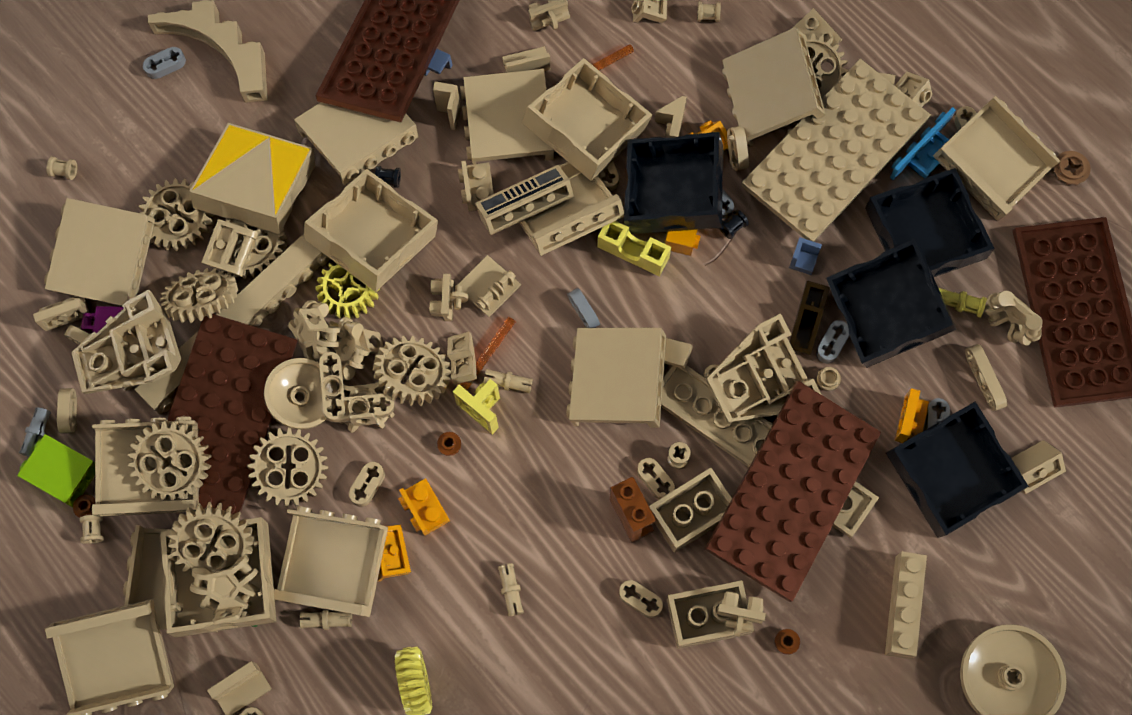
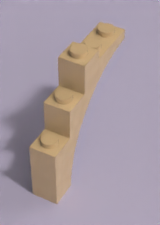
[148,0,267,103]

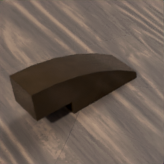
[789,281,830,355]

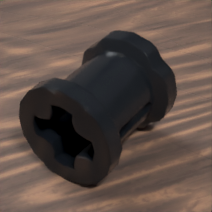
[375,166,401,188]
[719,209,749,239]

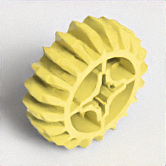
[316,263,380,319]
[395,647,432,715]

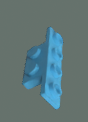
[890,107,956,180]

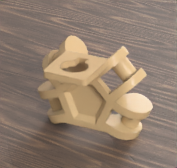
[984,291,1042,346]
[288,300,340,363]
[319,317,384,380]
[336,382,397,433]
[190,556,260,625]

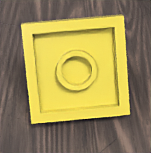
[453,379,500,435]

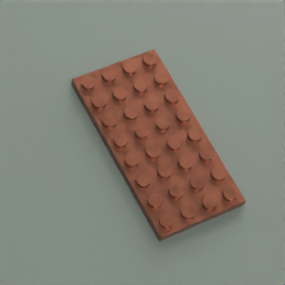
[315,0,460,122]
[1012,217,1132,408]
[167,314,298,515]
[704,381,881,602]

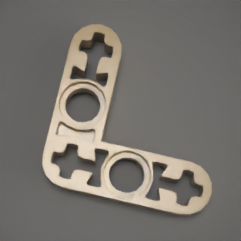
[319,352,394,422]

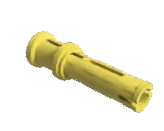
[939,288,987,318]

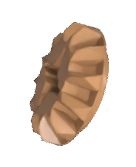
[1053,151,1091,186]

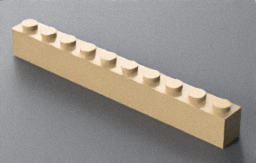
[134,234,330,415]

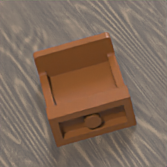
[610,477,655,543]

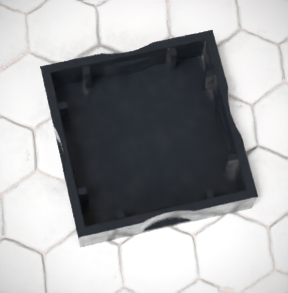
[624,132,723,234]
[865,168,995,277]
[826,238,957,368]
[886,401,1029,538]

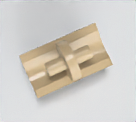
[528,0,570,31]
[429,274,468,321]
[716,591,766,637]

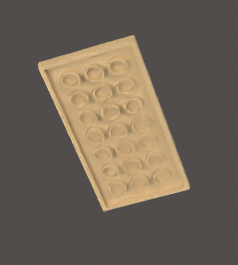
[741,59,931,242]

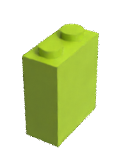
[17,434,95,508]

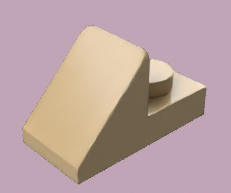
[655,96,687,138]

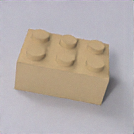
[649,468,732,553]
[666,580,754,649]

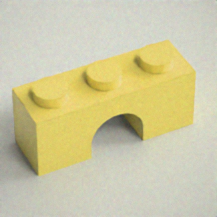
[597,221,671,277]

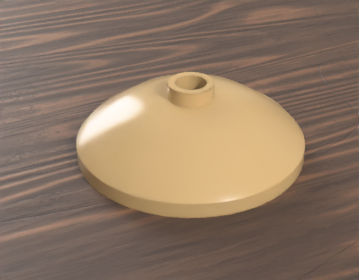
[264,358,338,429]

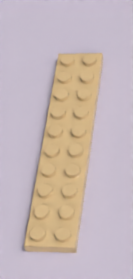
[661,365,879,539]

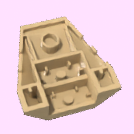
[71,290,181,394]
[706,313,821,422]

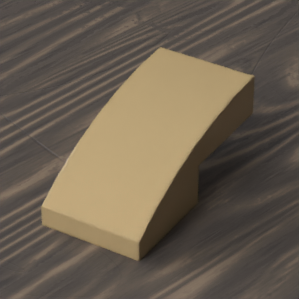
[447,332,477,385]

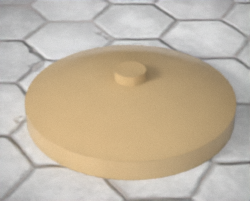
[960,625,1066,715]

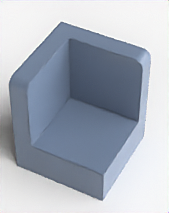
[424,49,453,76]
[789,237,822,275]

